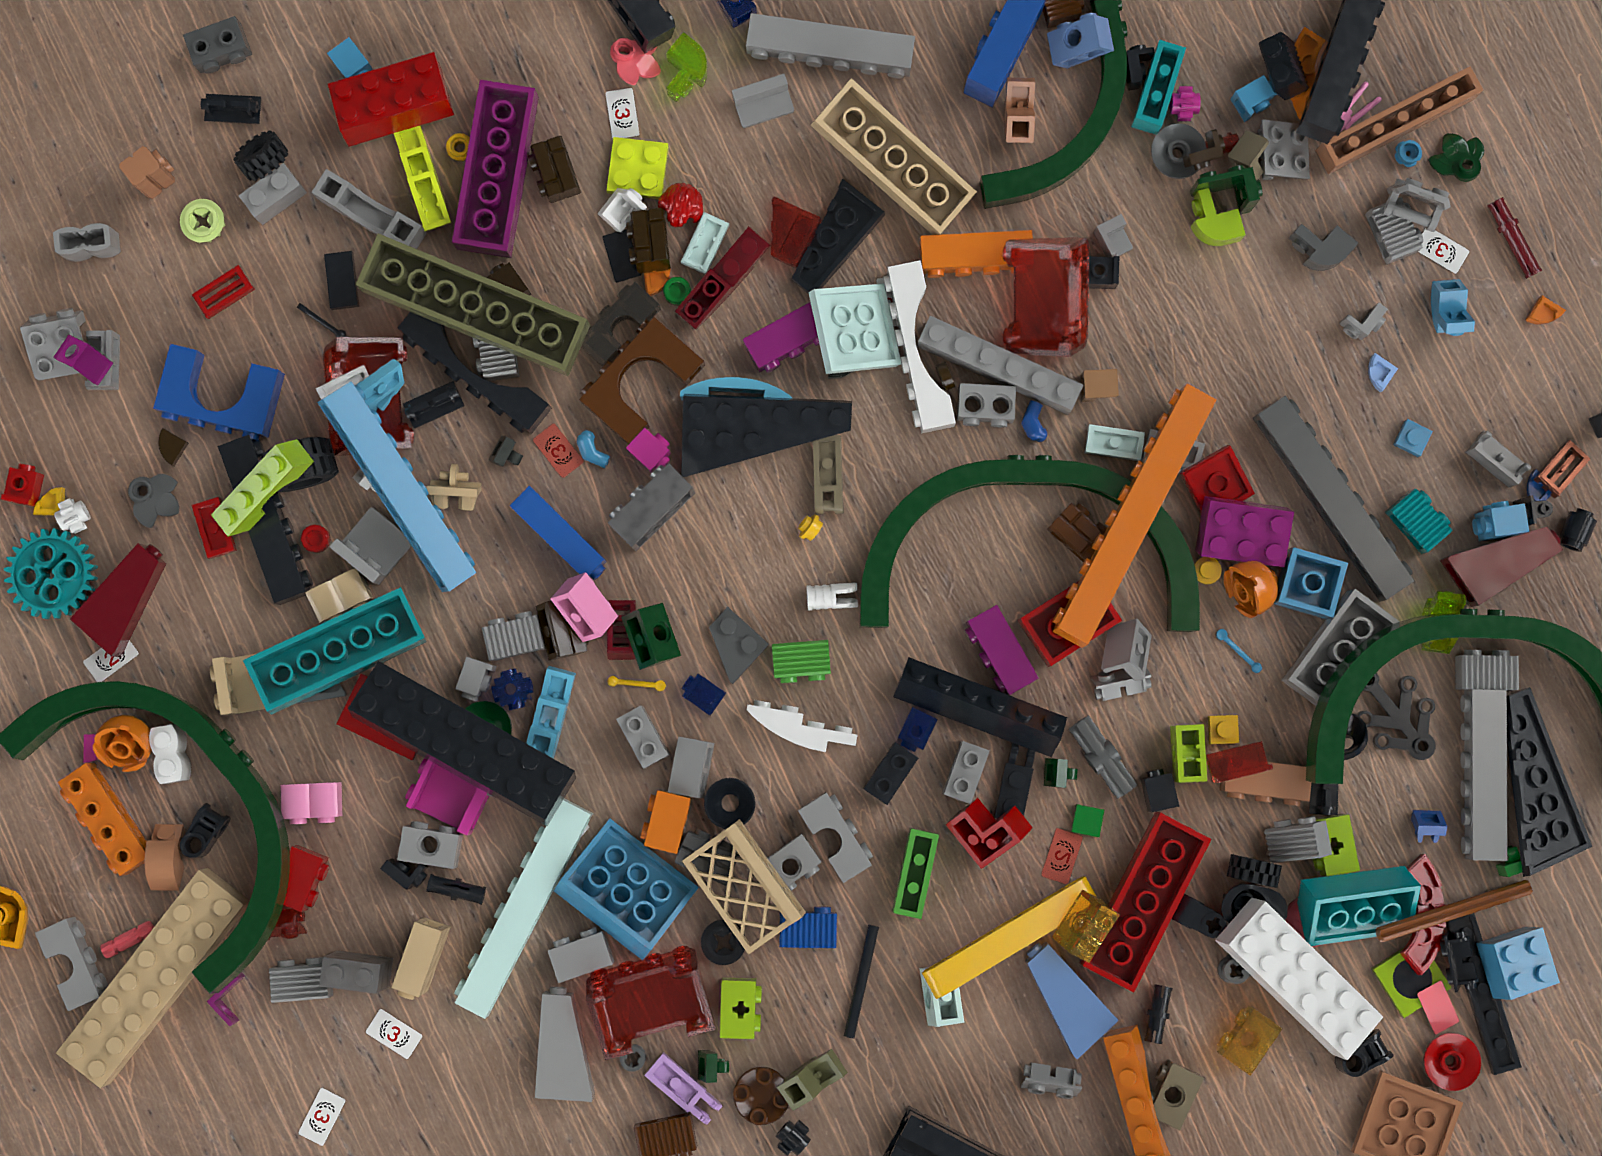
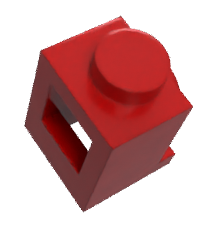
[1,463,44,507]

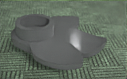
[128,474,180,528]

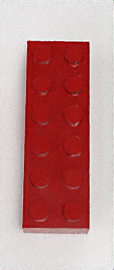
[1079,812,1212,993]

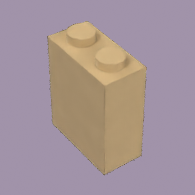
[391,917,451,1000]

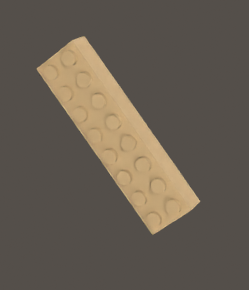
[56,868,250,1088]

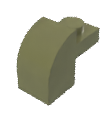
[777,1049,848,1111]

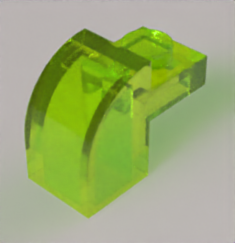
[666,32,708,102]
[1421,591,1466,654]

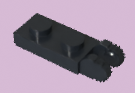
[994,743,1035,818]

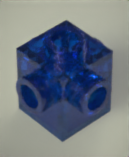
[491,668,534,711]

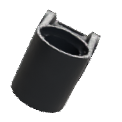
[180,803,231,858]
[1172,893,1227,938]
[1335,1029,1394,1077]

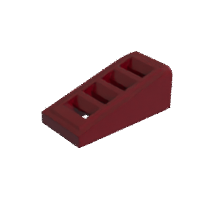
[607,600,636,660]

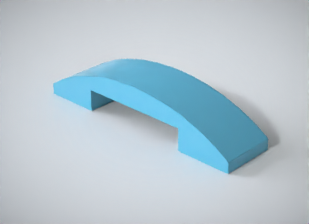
[680,377,792,401]

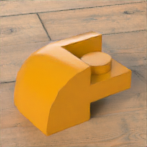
[0,886,29,949]

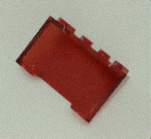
[586,945,716,1060]

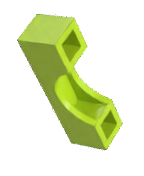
[211,439,314,537]

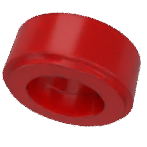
[301,524,331,553]

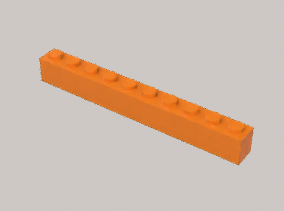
[1052,383,1217,648]

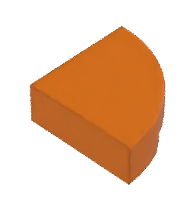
[644,265,671,297]
[1525,295,1566,324]

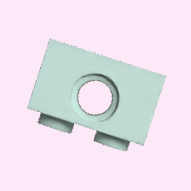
[919,967,964,1027]

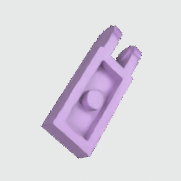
[644,1052,722,1124]

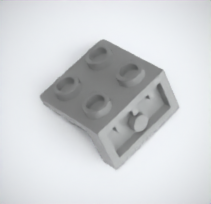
[330,507,411,585]

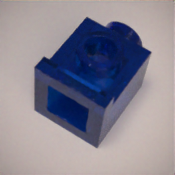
[717,0,757,28]

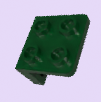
[1190,165,1263,214]

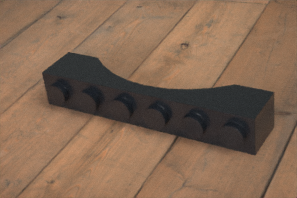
[397,312,552,434]

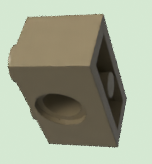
[1150,1059,1204,1130]

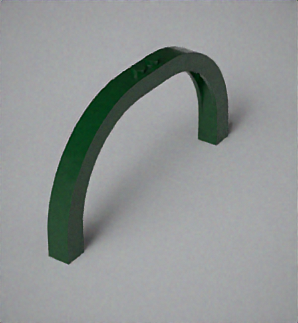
[979,0,1127,209]
[860,455,1200,632]
[1306,608,1602,784]
[0,681,290,994]

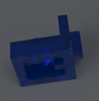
[681,673,727,716]

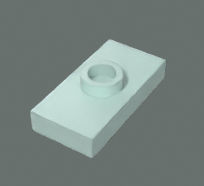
[681,212,729,274]

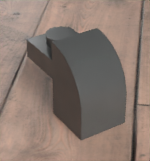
[1289,224,1358,271]

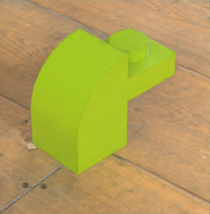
[1191,188,1246,246]

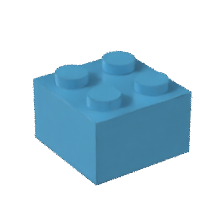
[1274,547,1348,619]
[1476,927,1560,1000]

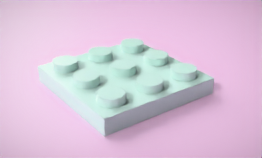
[809,284,901,374]

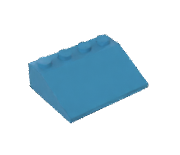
[554,819,699,960]

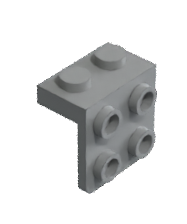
[20,308,86,380]

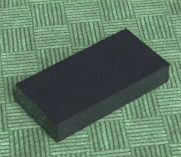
[324,251,359,310]

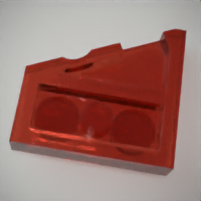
[771,196,822,269]

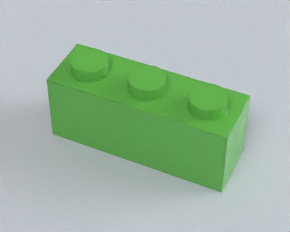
[892,828,939,919]

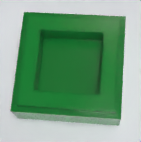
[1071,804,1105,838]

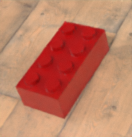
[328,52,454,147]

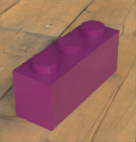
[743,302,820,373]
[965,605,1039,695]

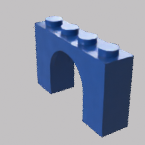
[153,344,285,440]

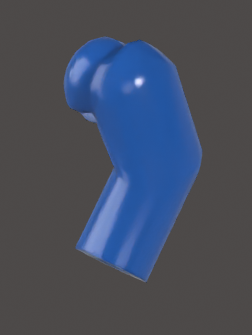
[1022,400,1047,442]

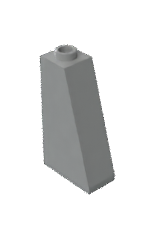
[535,987,595,1102]

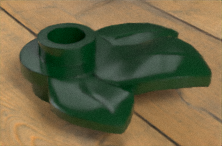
[1428,133,1485,182]

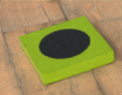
[1371,948,1452,1018]

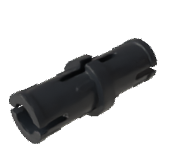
[426,874,486,905]
[1144,984,1173,1044]

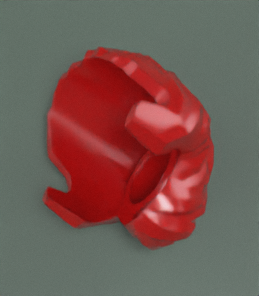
[658,183,703,228]

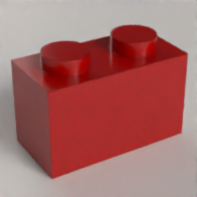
[283,845,330,912]

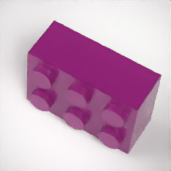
[1195,496,1294,567]

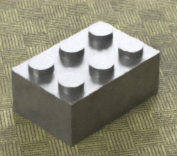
[608,463,695,551]

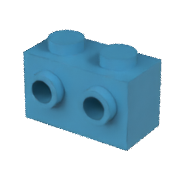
[1472,501,1529,541]

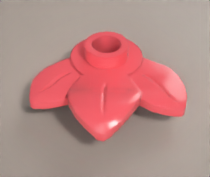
[610,38,661,85]

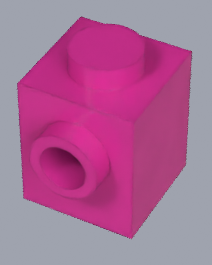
[626,428,671,473]

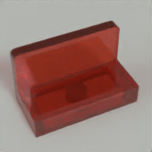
[1206,741,1273,783]

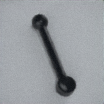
[297,303,346,340]

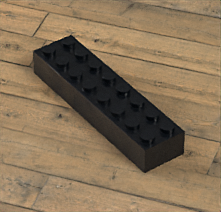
[348,661,576,826]

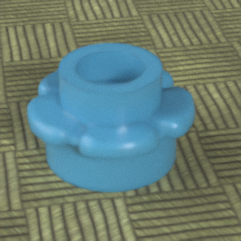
[1395,140,1422,167]

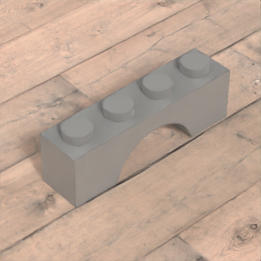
[312,169,427,249]

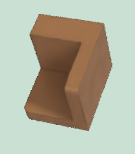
[1080,369,1119,402]

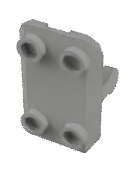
[1382,178,1451,232]

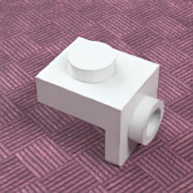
[598,188,647,232]

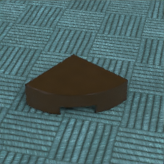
[158,428,189,467]

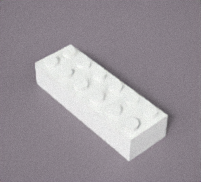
[1215,898,1383,1060]

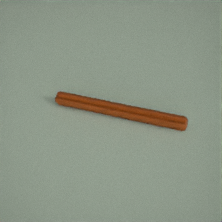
[1375,880,1533,942]

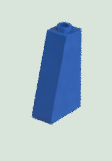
[509,486,607,580]

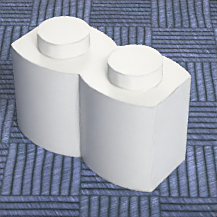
[149,724,191,784]

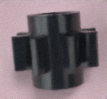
[775,1120,811,1156]

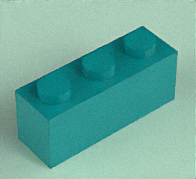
[1131,40,1186,135]

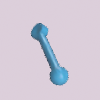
[1216,629,1262,673]

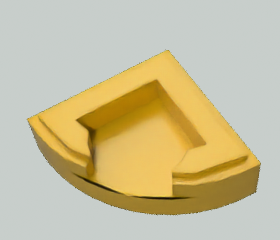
[33,487,65,516]

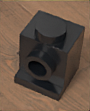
[1077,256,1120,289]

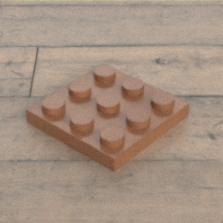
[1351,1070,1463,1156]

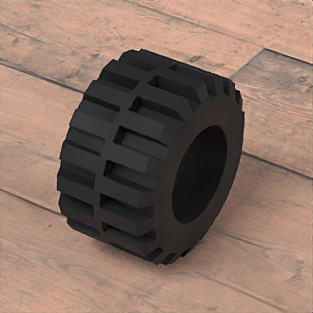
[261,437,339,492]

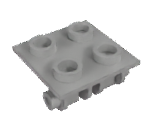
[1257,120,1310,180]

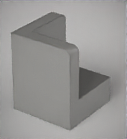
[1093,214,1133,257]

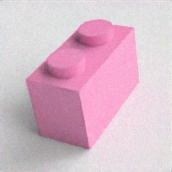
[550,572,618,642]

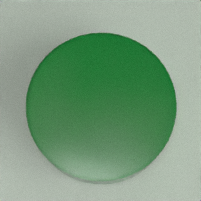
[663,277,691,306]

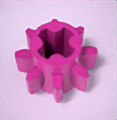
[1169,86,1201,121]

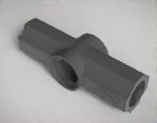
[1068,715,1137,799]

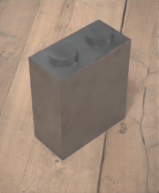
[319,951,393,994]

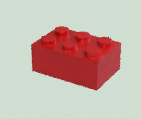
[1017,581,1123,667]

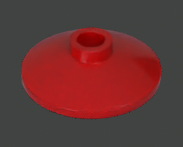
[1424,1033,1481,1091]

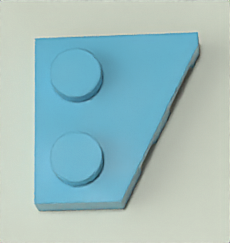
[357,359,404,411]

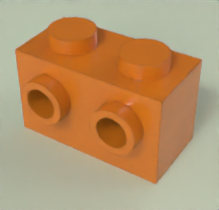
[641,790,692,854]

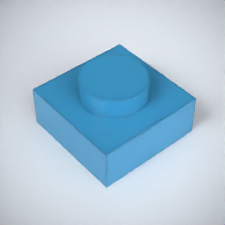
[1393,419,1433,457]

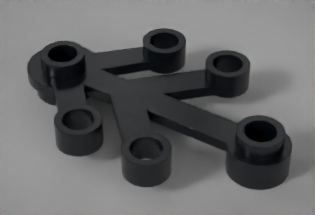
[1356,673,1436,760]

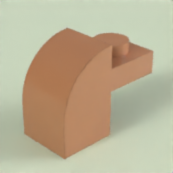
[1004,78,1035,143]
[145,824,185,891]

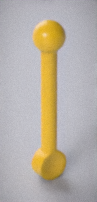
[607,676,666,691]

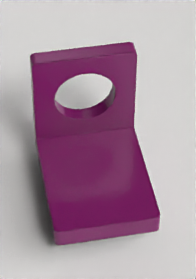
[53,334,113,385]
[206,972,245,1026]

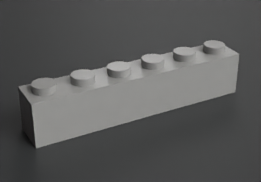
[746,13,915,79]
[917,316,1083,415]
[1460,689,1507,861]

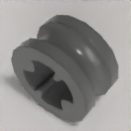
[620,1044,646,1072]

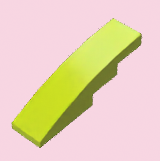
[394,125,452,232]

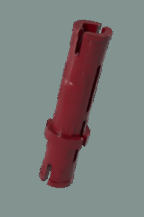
[1487,197,1542,279]

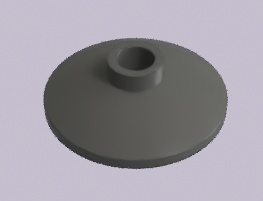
[1151,123,1207,179]

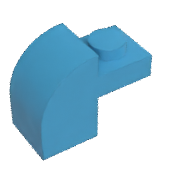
[1431,279,1475,336]

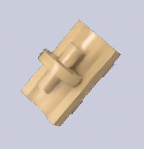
[426,464,481,511]

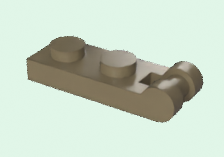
[813,435,844,515]

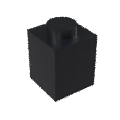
[1140,769,1180,813]

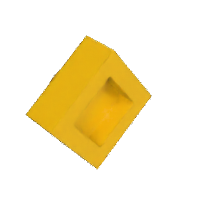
[1208,715,1239,744]

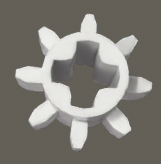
[54,498,91,534]

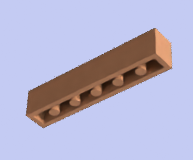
[1315,66,1484,175]

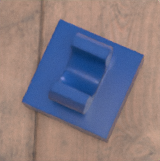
[1411,810,1448,843]

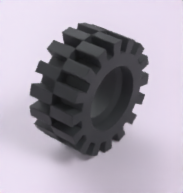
[233,130,288,181]
[1226,854,1282,888]

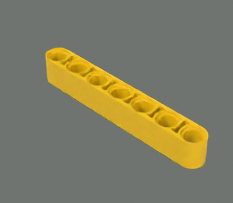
[922,876,1099,999]

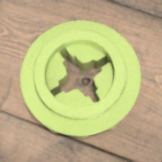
[180,199,225,244]

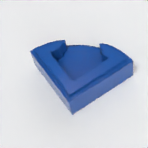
[1526,469,1552,501]

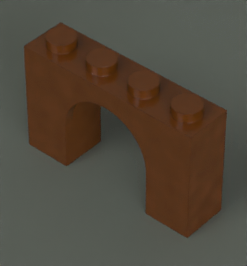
[579,317,705,445]

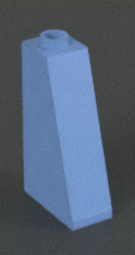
[1025,942,1119,1059]

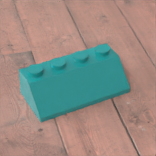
[1297,866,1421,946]

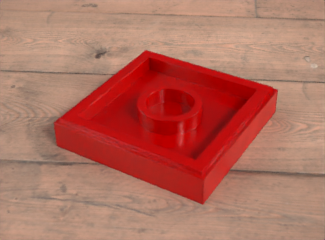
[1180,445,1255,513]

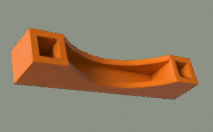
[1103,1025,1171,1156]

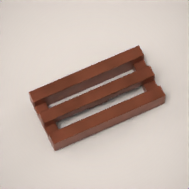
[1533,440,1590,499]

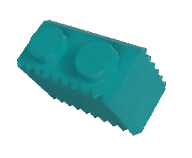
[1385,488,1453,554]

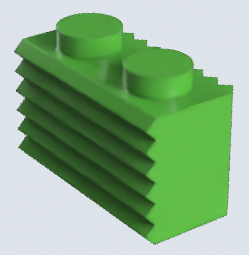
[772,640,831,683]

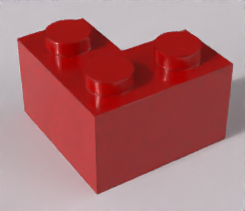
[946,798,1033,869]

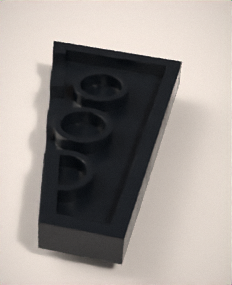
[792,179,885,294]

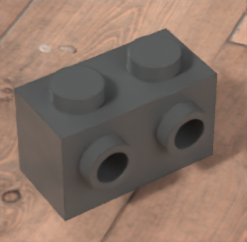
[183,16,253,74]

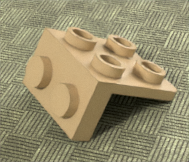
[210,654,265,715]

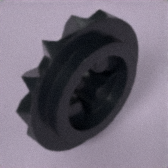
[701,920,745,965]

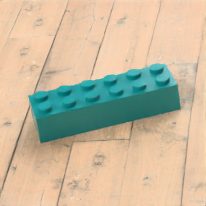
[243,587,427,715]

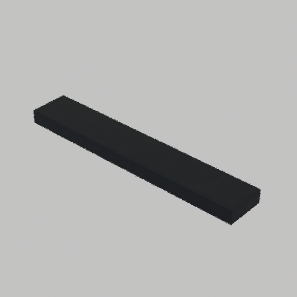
[1446,913,1522,1075]

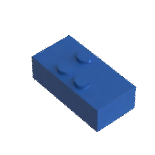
[963,0,1046,108]

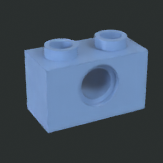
[1047,13,1114,69]

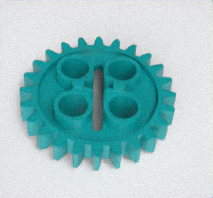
[4,528,98,619]

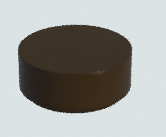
[935,362,956,391]

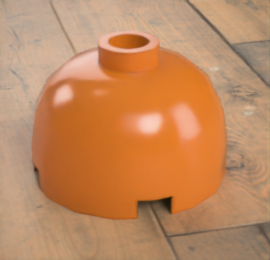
[1224,561,1278,618]
[93,715,152,772]

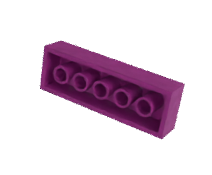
[452,80,539,258]

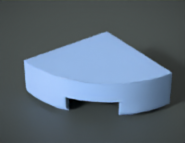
[1368,353,1398,393]

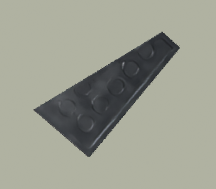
[681,394,852,477]
[1506,687,1593,877]

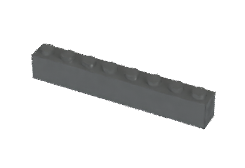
[1253,395,1414,602]

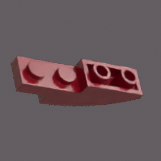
[675,226,771,330]

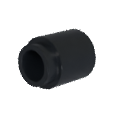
[1560,508,1597,552]

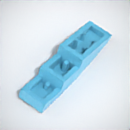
[526,666,576,759]

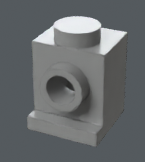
[456,657,497,702]

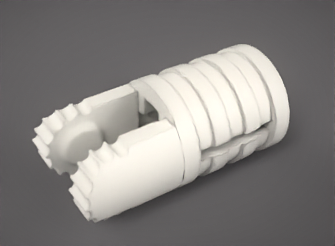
[806,582,858,611]

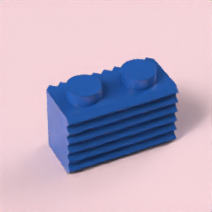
[779,906,837,948]

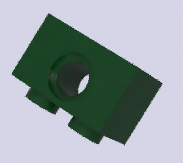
[621,603,681,670]

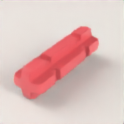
[100,921,154,958]

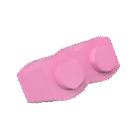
[281,782,342,824]

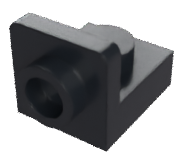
[1126,45,1155,91]
[380,858,428,890]

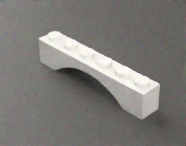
[883,260,956,434]

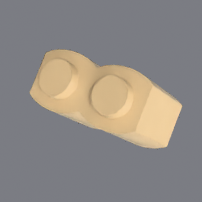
[305,568,374,623]

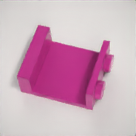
[405,758,489,835]

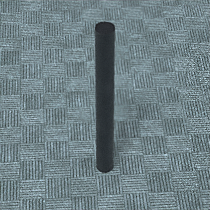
[843,924,879,1039]

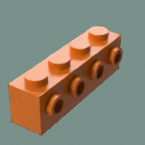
[58,763,147,876]

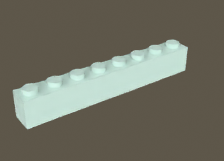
[454,798,593,1019]

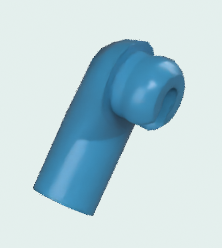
[577,430,610,469]

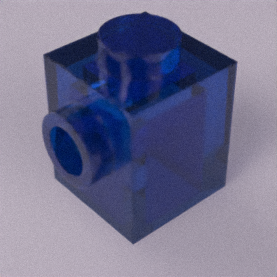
[897,707,938,752]

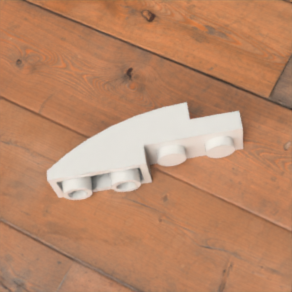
[747,700,857,752]

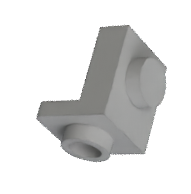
[1340,303,1388,340]

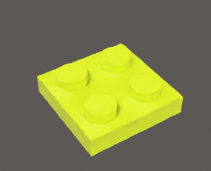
[607,137,669,199]

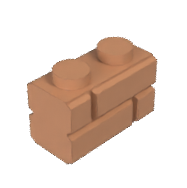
[119,146,175,199]

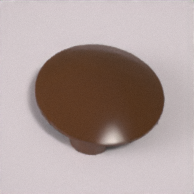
[733,1067,789,1125]

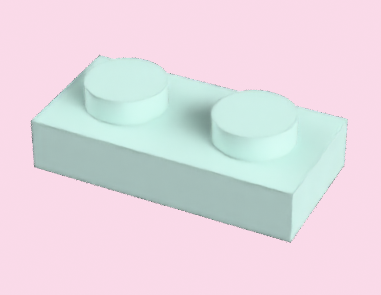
[1084,424,1145,461]

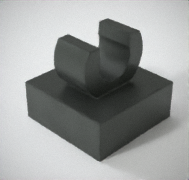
[489,436,523,466]

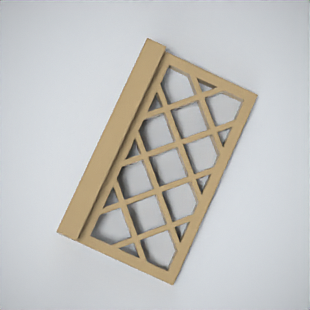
[682,819,806,955]

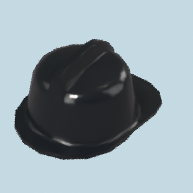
[1221,884,1288,923]

